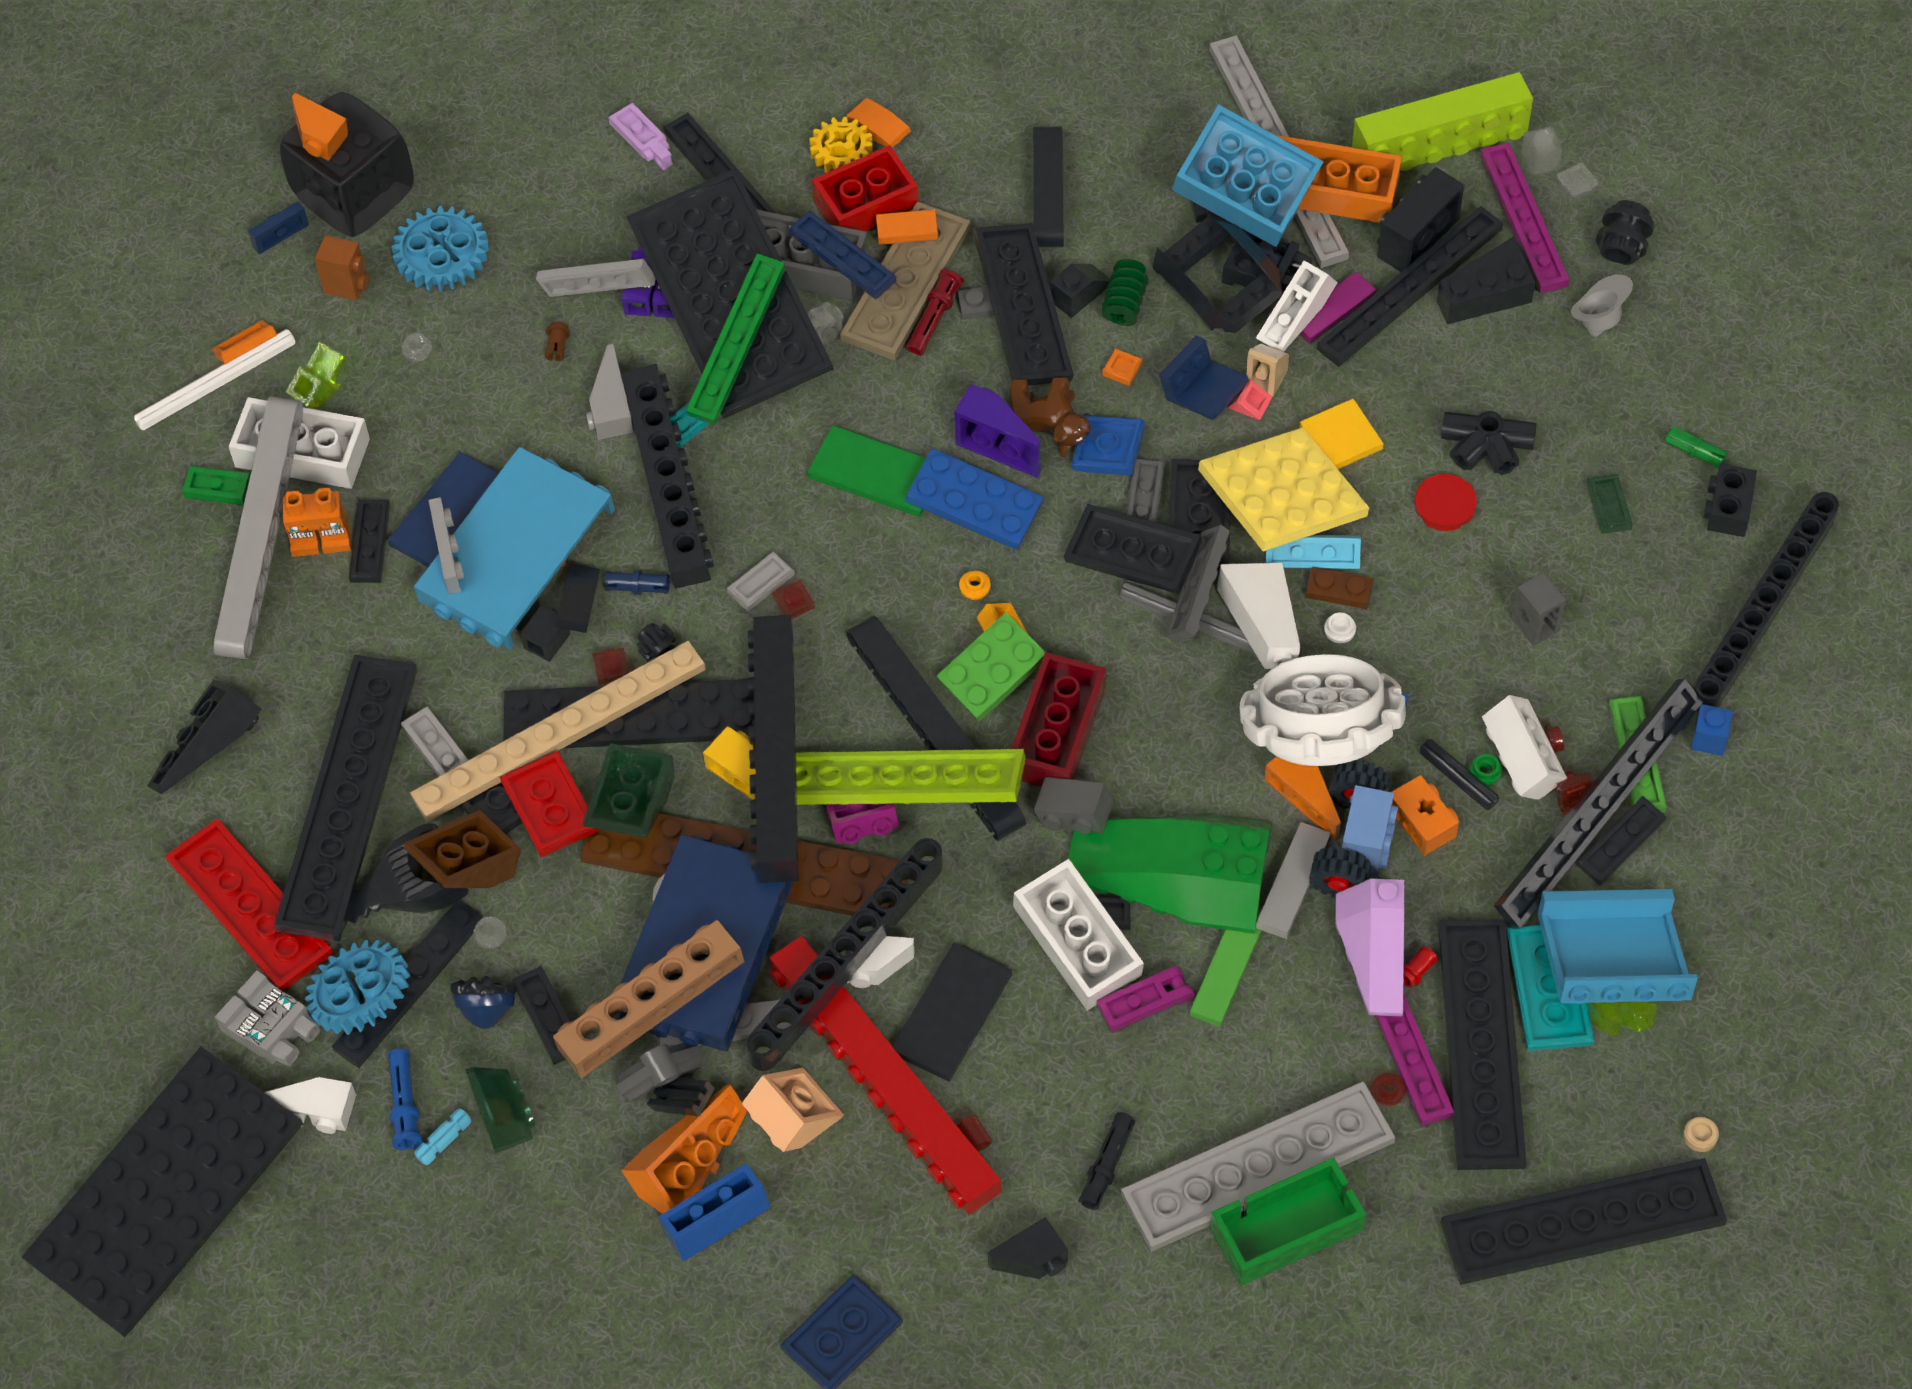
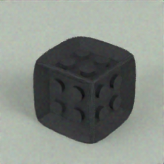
[280,91,414,237]

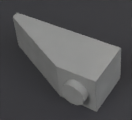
[586,344,634,440]

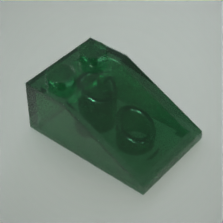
[583,743,675,838]

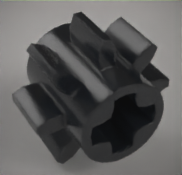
[637,623,676,661]

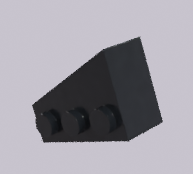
[1437,236,1535,324]

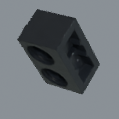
[1703,464,1757,537]

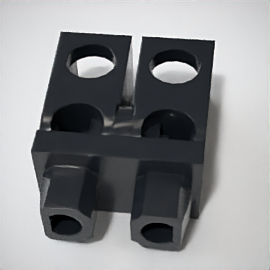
[1221,229,1312,300]

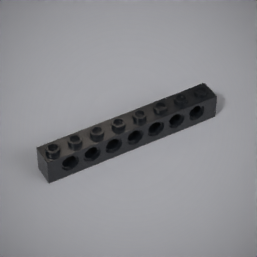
[621,364,714,589]

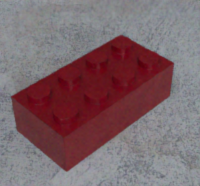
[1011,652,1106,787]

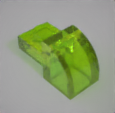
[285,341,348,408]
[1587,1001,1657,1037]

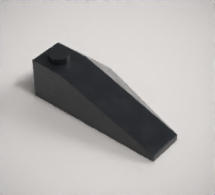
[147,679,262,794]

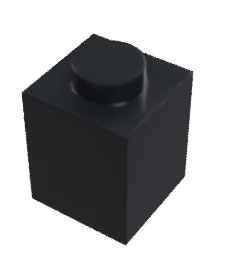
[520,606,570,662]

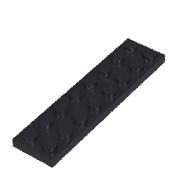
[503,679,755,749]
[1438,919,1527,1170]
[1441,1158,1727,1285]

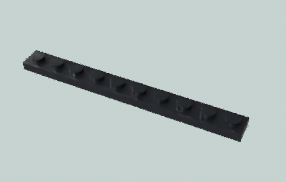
[1494,679,1703,929]

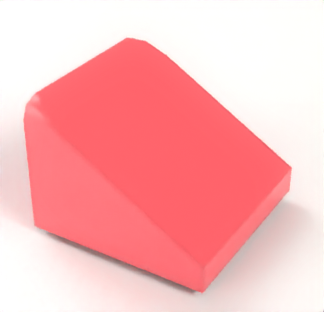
[1227,379,1272,420]

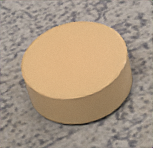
[1683,1117,1719,1152]

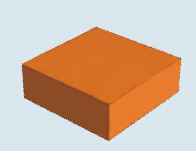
[1102,348,1143,386]

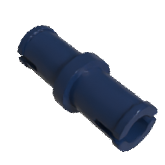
[605,570,670,595]

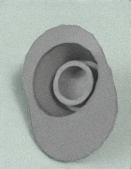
[1571,274,1633,337]

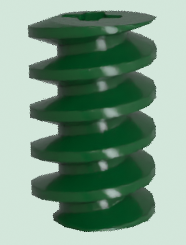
[1101,259,1149,326]

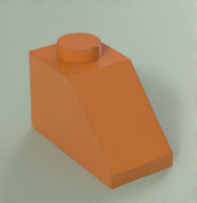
[292,93,348,161]

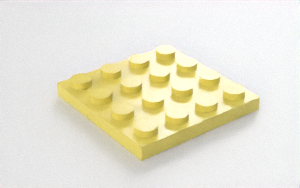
[1198,427,1369,551]

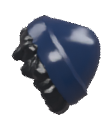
[450,976,517,1029]

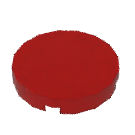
[1414,474,1477,531]

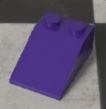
[954,384,1041,478]

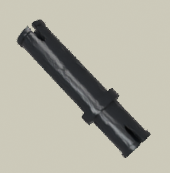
[1078,1112,1136,1210]

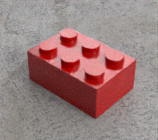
[812,145,919,232]

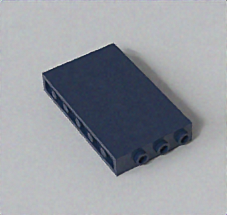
[615,835,794,1052]

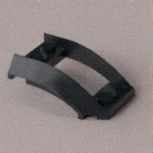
[1153,209,1283,333]

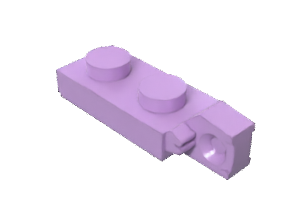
[608,103,673,170]

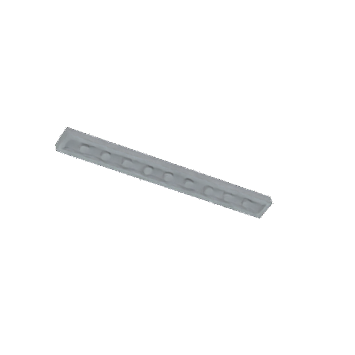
[1209,35,1349,268]

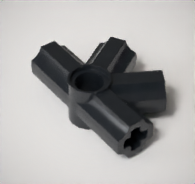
[1441,411,1537,475]

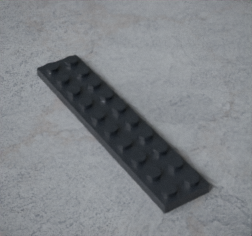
[274,655,417,942]

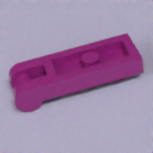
[1097,966,1195,1033]

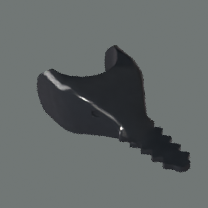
[344,823,469,928]

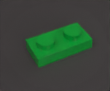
[182,466,250,505]

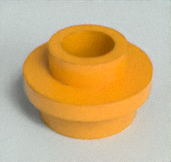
[959,571,991,600]

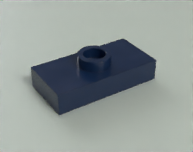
[248,201,309,254]

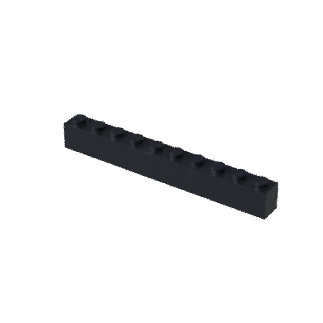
[748,615,799,883]

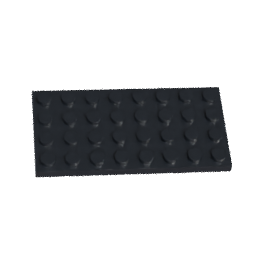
[627,168,834,419]
[22,1046,304,1338]

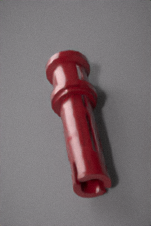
[906,269,964,356]

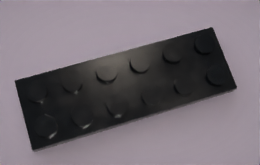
[973,223,1074,386]

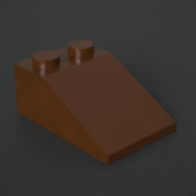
[404,810,521,888]

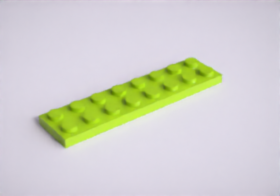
[796,749,1026,805]

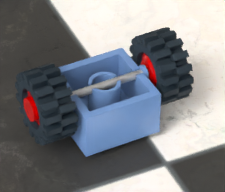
[1309,760,1398,898]

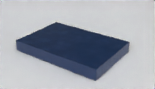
[780,1274,903,1389]

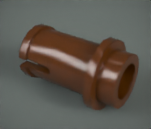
[545,321,570,361]

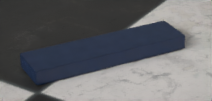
[789,210,897,300]

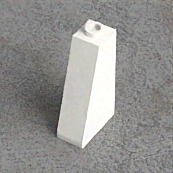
[1217,563,1300,669]

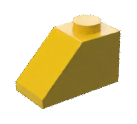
[703,726,756,799]

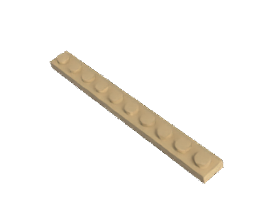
[410,641,705,822]

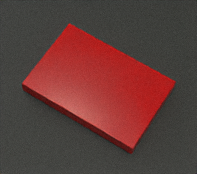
[500,751,600,858]

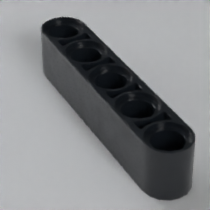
[1033,126,1064,247]

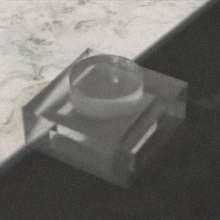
[1556,162,1599,201]

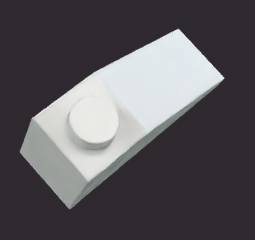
[1256,261,1338,352]

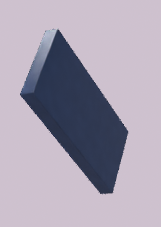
[388,452,499,567]

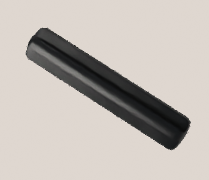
[1419,739,1499,810]

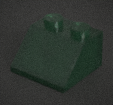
[465,1067,536,1153]

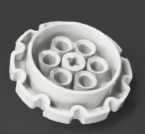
[1240,654,1406,766]

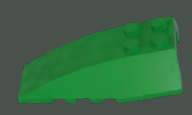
[1068,813,1273,934]

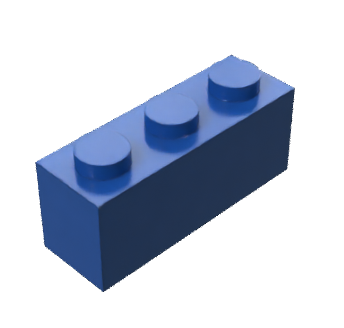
[659,1163,771,1262]

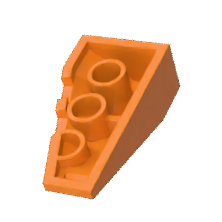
[621,1084,747,1214]

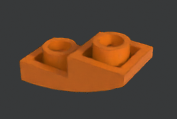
[846,98,911,148]

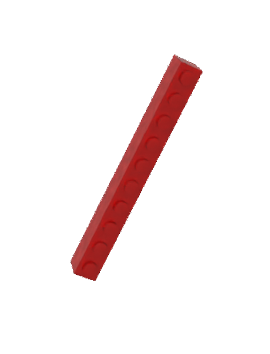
[769,936,1001,1215]

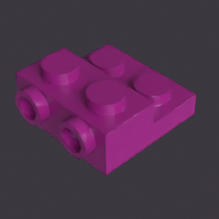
[825,803,899,844]

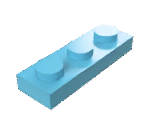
[1266,535,1361,569]

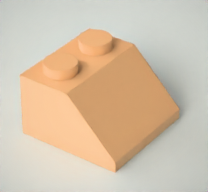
[742,1067,844,1152]

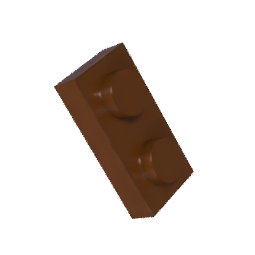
[1305,566,1374,610]

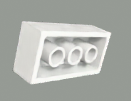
[229,397,370,489]
[1013,859,1144,1011]

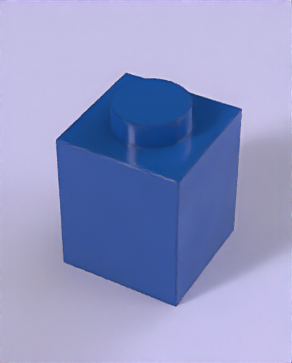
[1691,704,1733,756]

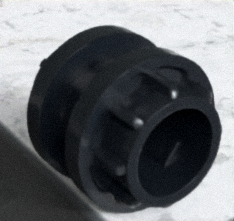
[1596,200,1655,265]

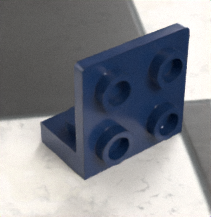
[1159,335,1249,420]

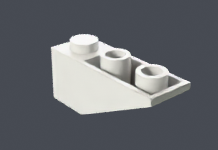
[264,1077,356,1134]

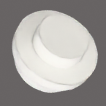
[1324,612,1356,643]

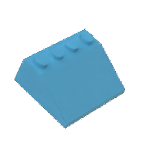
[1172,104,1324,247]

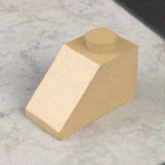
[1246,344,1289,397]

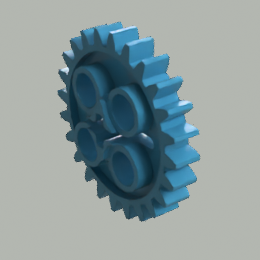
[392,206,489,292]
[305,940,410,1035]

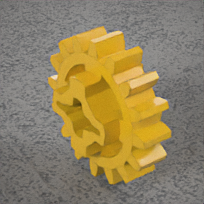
[810,117,873,173]

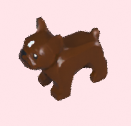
[1009,378,1092,457]

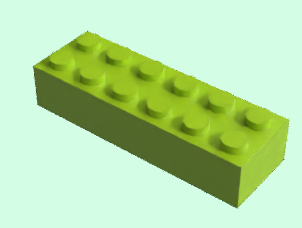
[1352,72,1533,171]

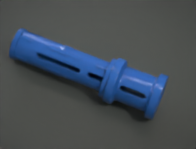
[388,1049,423,1150]

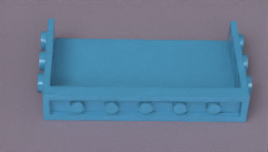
[414,447,615,650]

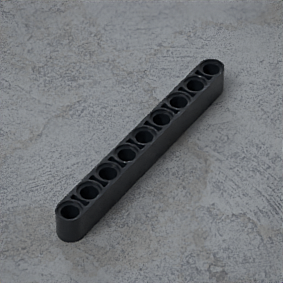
[1694,492,1839,712]
[846,616,1026,841]
[746,838,943,1071]

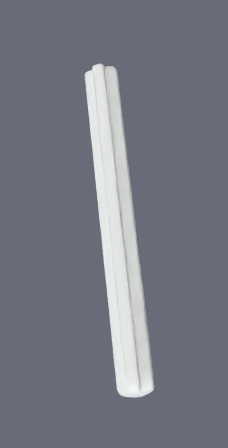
[134,329,295,430]

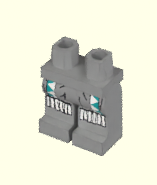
[215,970,320,1066]

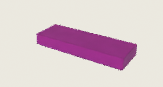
[1299,272,1377,344]

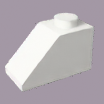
[845,936,915,988]

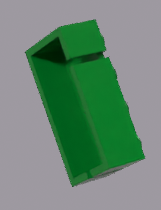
[1210,1157,1366,1286]

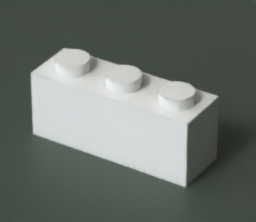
[1482,695,1567,800]

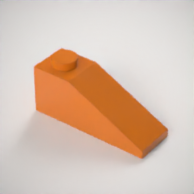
[1265,756,1341,841]

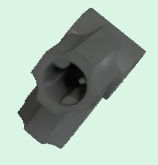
[616,1043,703,1101]

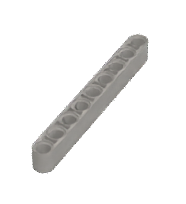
[214,397,303,659]

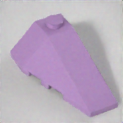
[1335,879,1404,1016]

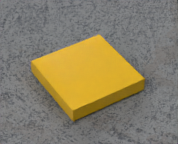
[1299,399,1384,469]

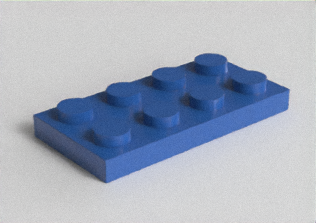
[905,448,1044,550]

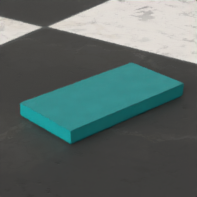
[1506,925,1595,1051]

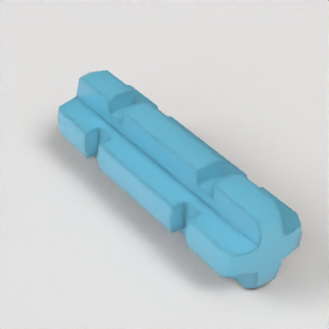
[414,1108,471,1165]

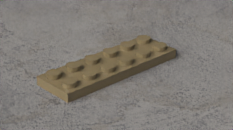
[840,201,971,361]

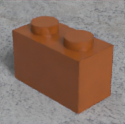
[314,235,369,300]

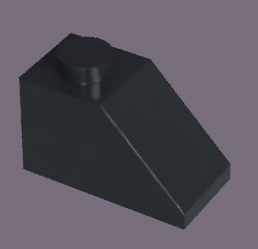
[1050,264,1110,318]
[987,1217,1068,1279]

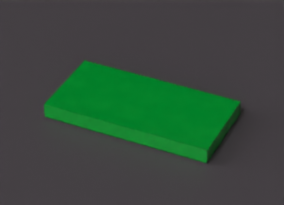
[807,425,926,517]

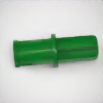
[1665,427,1728,469]

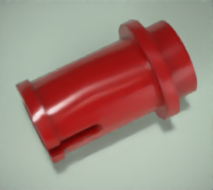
[1403,946,1438,988]

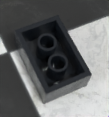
[1377,167,1464,272]

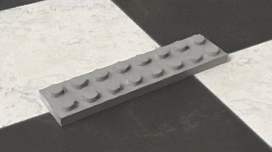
[1121,1081,1396,1252]

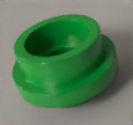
[1469,754,1502,785]

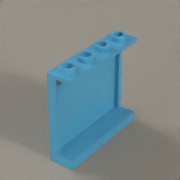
[1537,889,1698,1004]

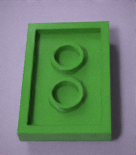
[937,612,1045,721]

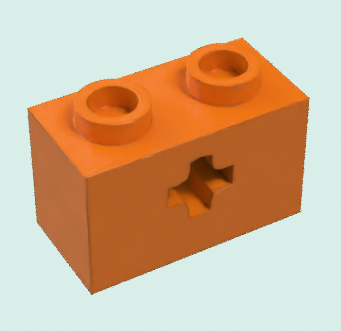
[1392,775,1459,856]

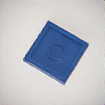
[1071,415,1145,476]

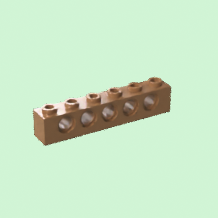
[553,920,745,1079]

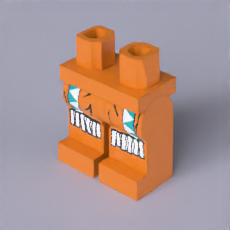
[283,488,351,557]

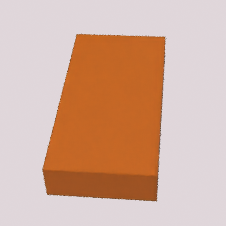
[876,209,938,245]
[212,320,277,365]

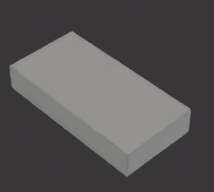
[727,551,795,612]

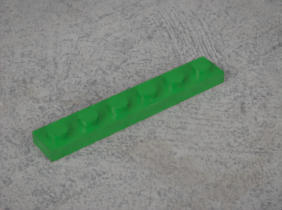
[686,253,786,425]

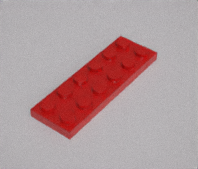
[165,818,334,992]

